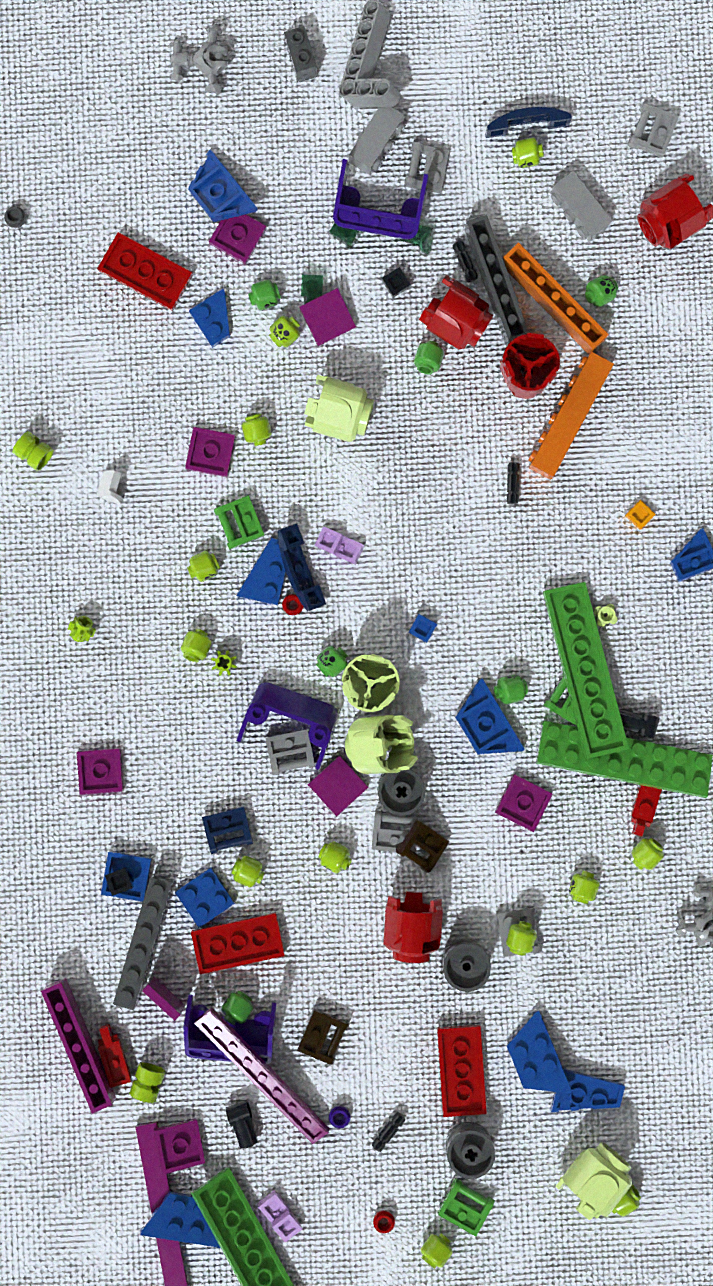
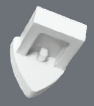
[96,470,123,505]

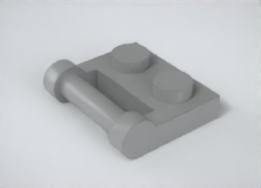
[627,104,679,158]
[404,142,449,194]
[265,729,315,776]
[371,810,418,852]
[496,907,542,957]

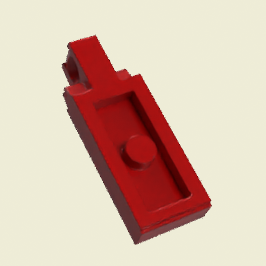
[630,785,662,837]
[98,1024,132,1088]

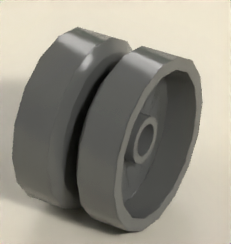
[377,769,426,816]
[441,939,491,992]
[445,1122,495,1179]

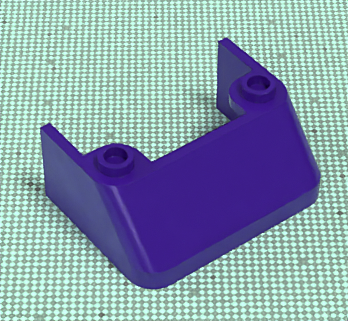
[333,159,429,240]
[236,682,338,770]
[183,995,276,1064]

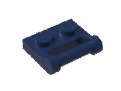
[202,806,254,855]

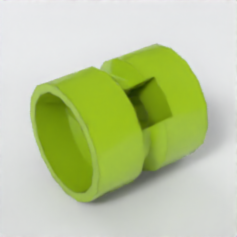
[12,431,54,471]
[129,1062,166,1103]

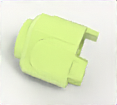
[304,375,374,442]
[342,654,400,712]
[345,715,418,774]
[555,1142,632,1220]

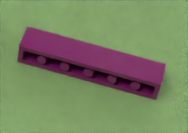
[41,978,116,1114]

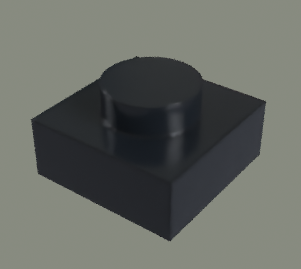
[381,267,411,298]
[105,867,134,896]

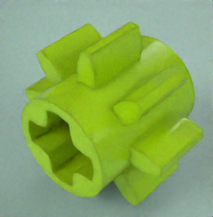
[67,616,96,642]
[211,650,237,676]

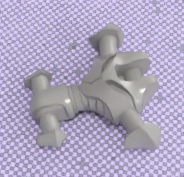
[170,23,228,95]
[675,884,713,948]

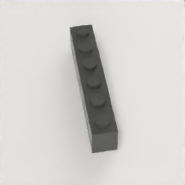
[464,214,529,347]
[113,874,174,1011]

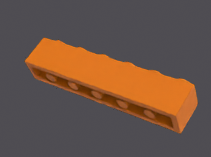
[503,242,609,355]
[528,352,614,480]

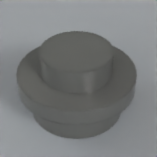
[4,206,26,228]

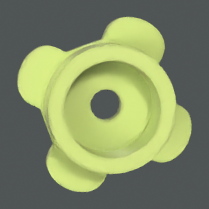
[594,603,618,627]

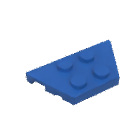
[188,149,258,222]
[455,678,525,755]
[507,1011,572,1093]
[140,1191,220,1248]

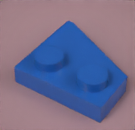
[189,289,230,348]
[670,528,713,582]

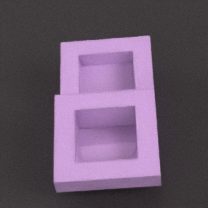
[314,526,364,565]
[257,1190,302,1242]

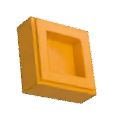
[625,499,656,530]

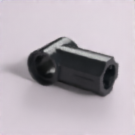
[619,708,660,739]
[226,1100,259,1149]

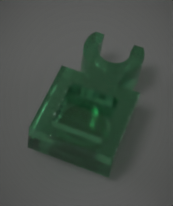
[301,274,323,304]

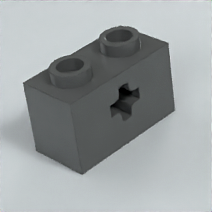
[284,26,317,83]

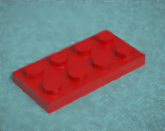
[97,232,193,312]
[191,912,285,974]
[437,1025,487,1117]

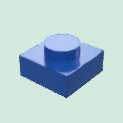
[408,614,437,643]

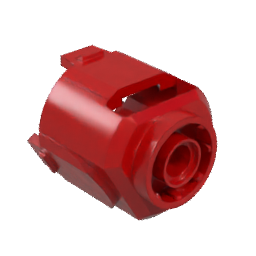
[637,173,713,249]
[419,275,494,350]
[500,333,560,399]
[383,891,443,963]

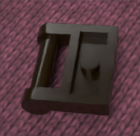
[396,819,450,873]
[297,1009,350,1065]

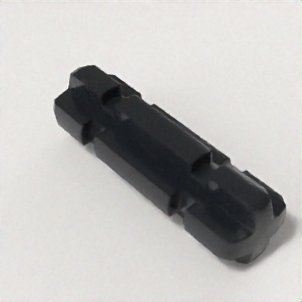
[453,241,478,283]
[507,462,520,504]
[372,1112,406,1152]

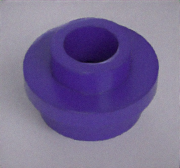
[329,1106,351,1128]

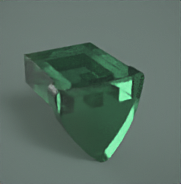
[329,223,362,249]
[400,225,433,254]

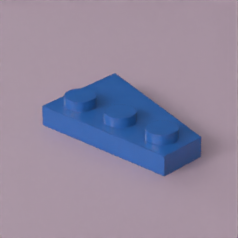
[236,538,286,606]
[550,1068,625,1113]

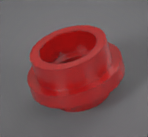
[282,594,303,616]
[373,1210,395,1234]

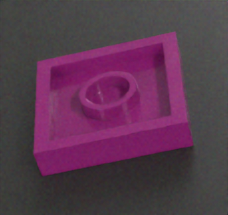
[209,214,267,265]
[299,288,356,346]
[185,427,236,478]
[76,748,124,795]
[308,755,368,817]
[495,774,553,832]
[142,976,186,1021]
[153,1118,205,1175]

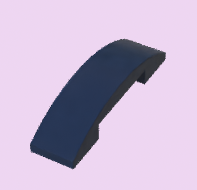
[485,107,572,138]
[278,523,326,612]

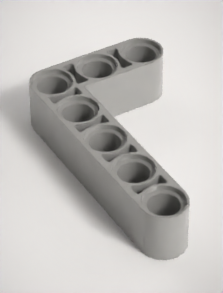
[339,0,401,108]

